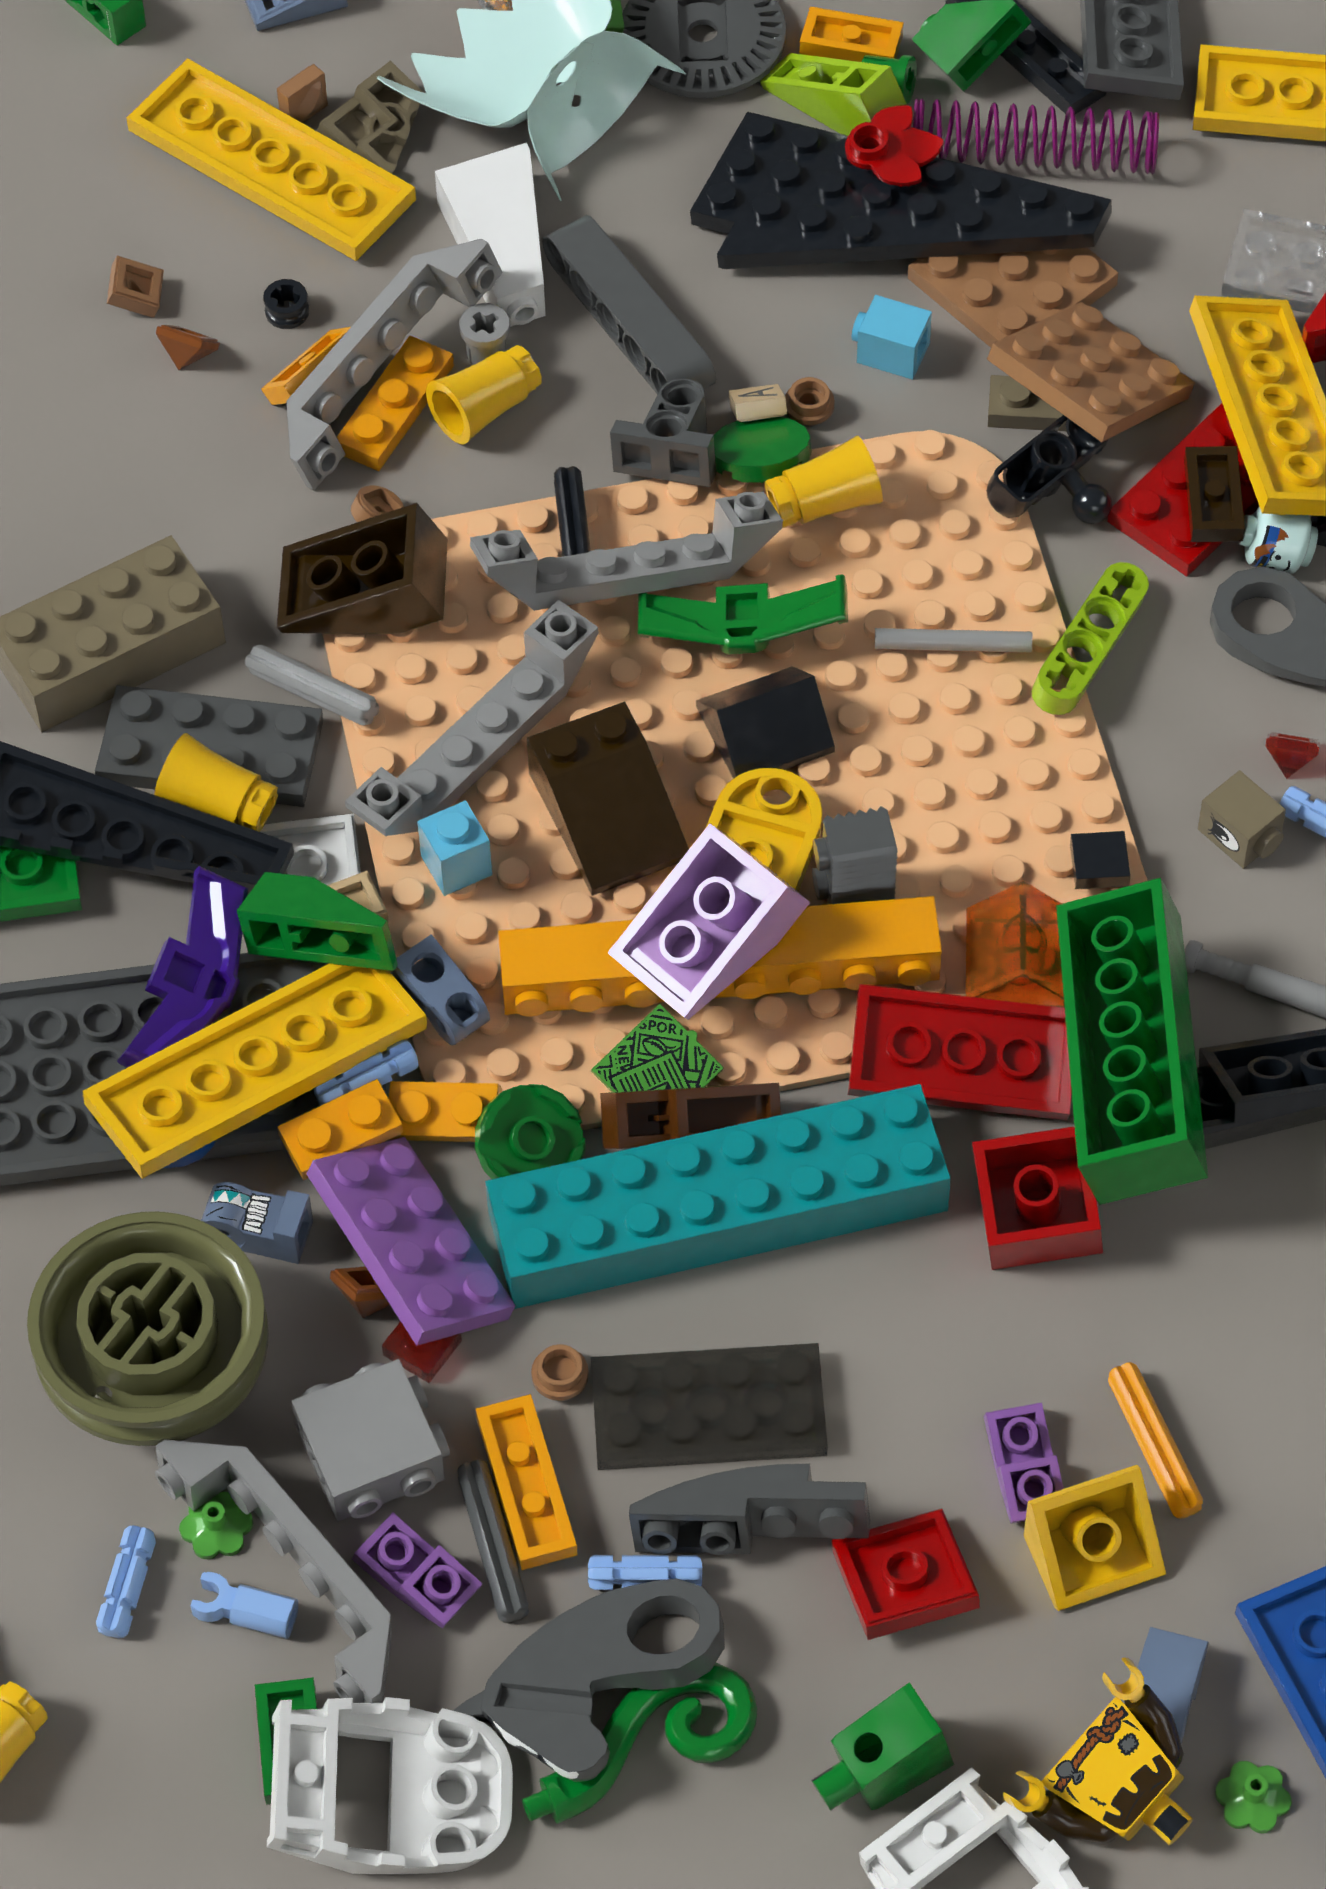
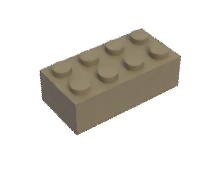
[0,535,226,732]

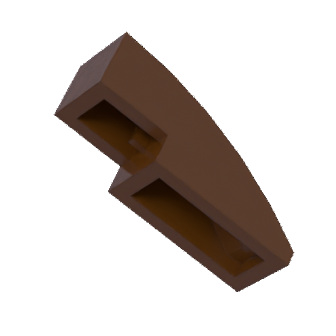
[600,1083,781,1149]

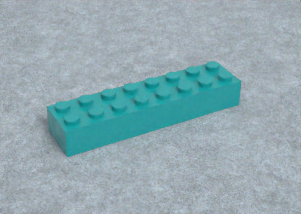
[485,1084,951,1309]

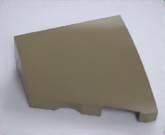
[317,60,424,174]

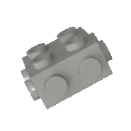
[291,1359,450,1522]

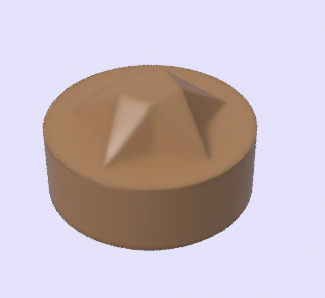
[351,485,404,522]

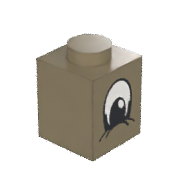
[1198,770,1286,869]

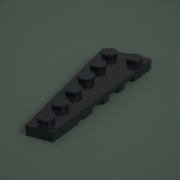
[0,741,294,893]

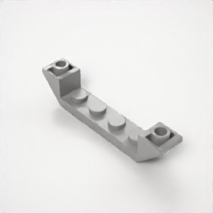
[286,239,503,491]
[470,491,783,611]
[345,599,599,836]
[155,1439,392,1703]

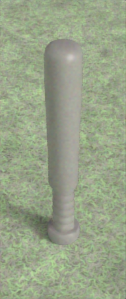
[1185,940,1326,1019]

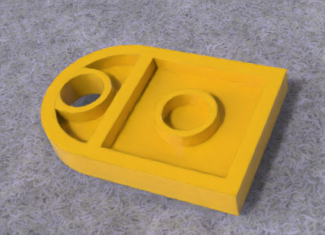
[705,768,822,892]

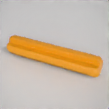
[1108,1362,1203,1519]

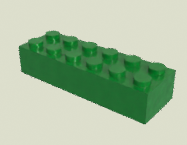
[1056,877,1208,1205]

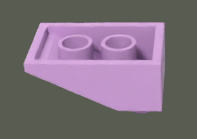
[608,824,810,1020]

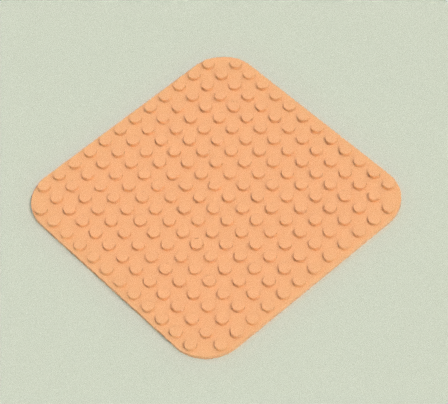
[322,430,1148,1130]

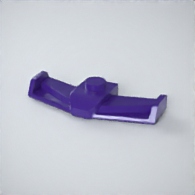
[117,866,248,1068]

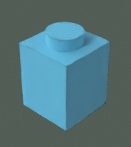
[851,295,932,380]
[417,800,492,896]

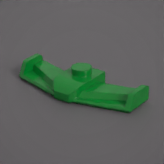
[638,574,848,655]

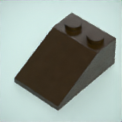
[276,503,448,634]
[527,701,689,896]

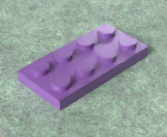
[307,1137,516,1346]

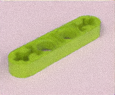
[1031,562,1149,715]

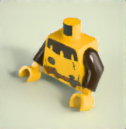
[1003,1657,1193,1846]

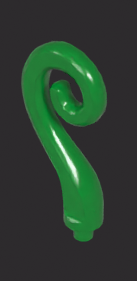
[522,1663,758,1824]

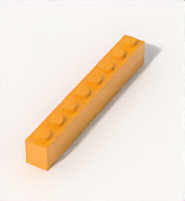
[498,896,942,1017]

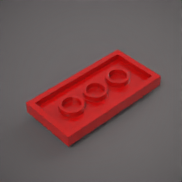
[1107,403,1259,577]
[847,984,1072,1121]

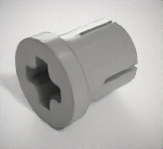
[459,303,510,365]

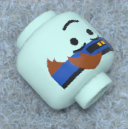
[1237,506,1318,574]

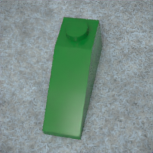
[237,872,398,971]

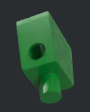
[811,1682,954,1811]

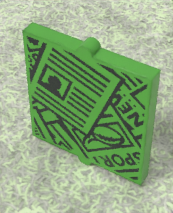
[591,1004,724,1092]

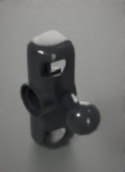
[986,415,1112,524]

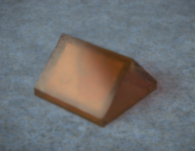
[965,881,1065,1008]

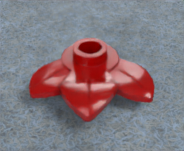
[845,105,944,186]

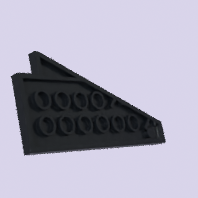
[690,112,1112,269]

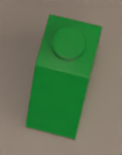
[912,0,1032,92]

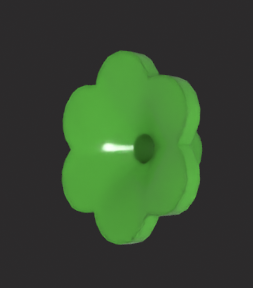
[179,1492,253,1560]
[1215,1761,1292,1834]

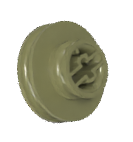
[27,1211,269,1446]

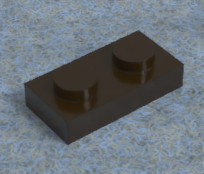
[1184,446,1245,542]

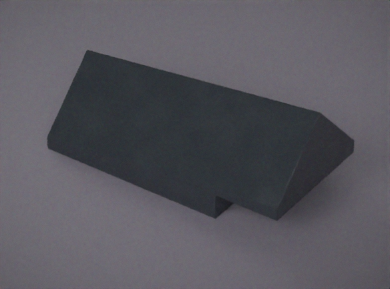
[1197,1029,1326,1149]

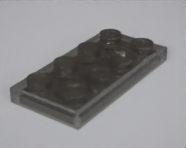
[591,1343,828,1470]

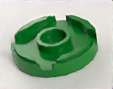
[714,417,812,483]
[475,1084,585,1179]

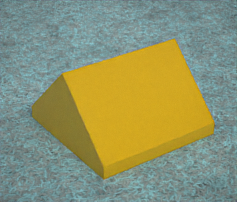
[1023,1465,1166,1611]

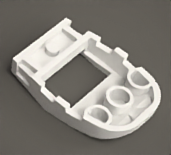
[267,1697,513,1874]
[859,1767,1089,1889]

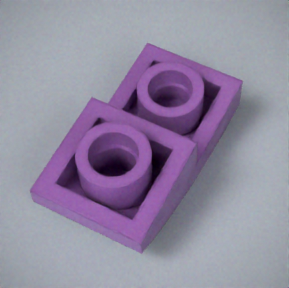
[983,1402,1064,1524]
[352,1512,483,1628]

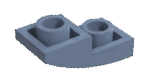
[1138,1627,1209,1745]

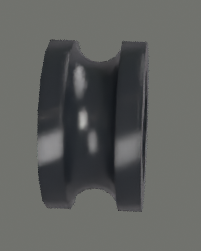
[263,279,309,329]

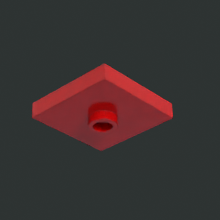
[831,1509,980,1640]

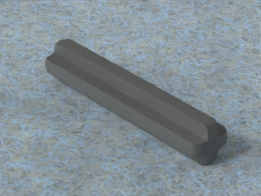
[457,1460,529,1623]

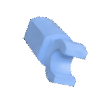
[190,1572,298,1639]

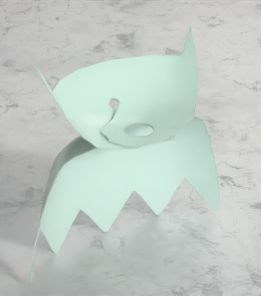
[377,0,686,201]

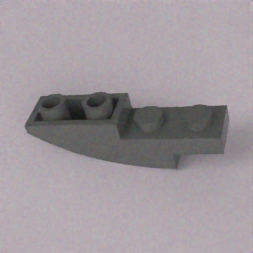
[629,1463,871,1555]

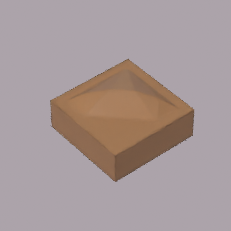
[277,64,328,123]
[107,255,164,318]

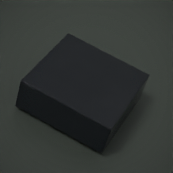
[1070,831,1130,889]

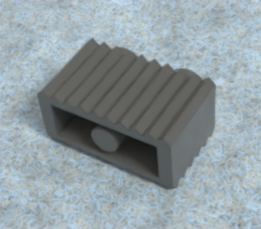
[812,806,898,904]

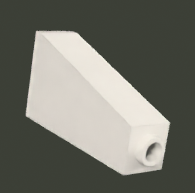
[435,143,546,327]

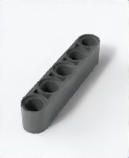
[542,215,716,395]

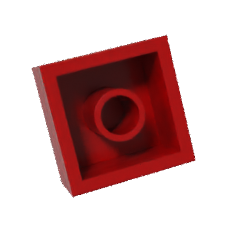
[972,1126,1103,1270]

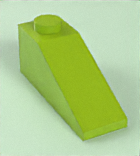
[760,53,907,136]

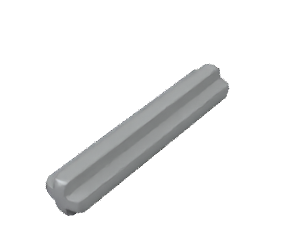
[245,645,379,726]

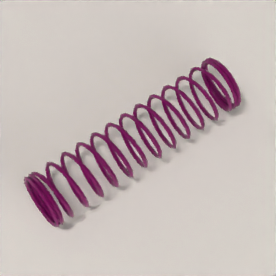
[913,98,1159,175]

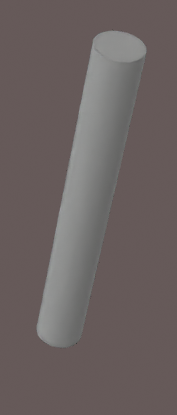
[875,628,1032,653]

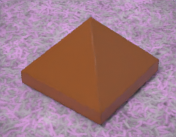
[156,325,220,370]
[330,1266,390,1318]

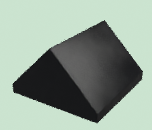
[696,666,835,779]

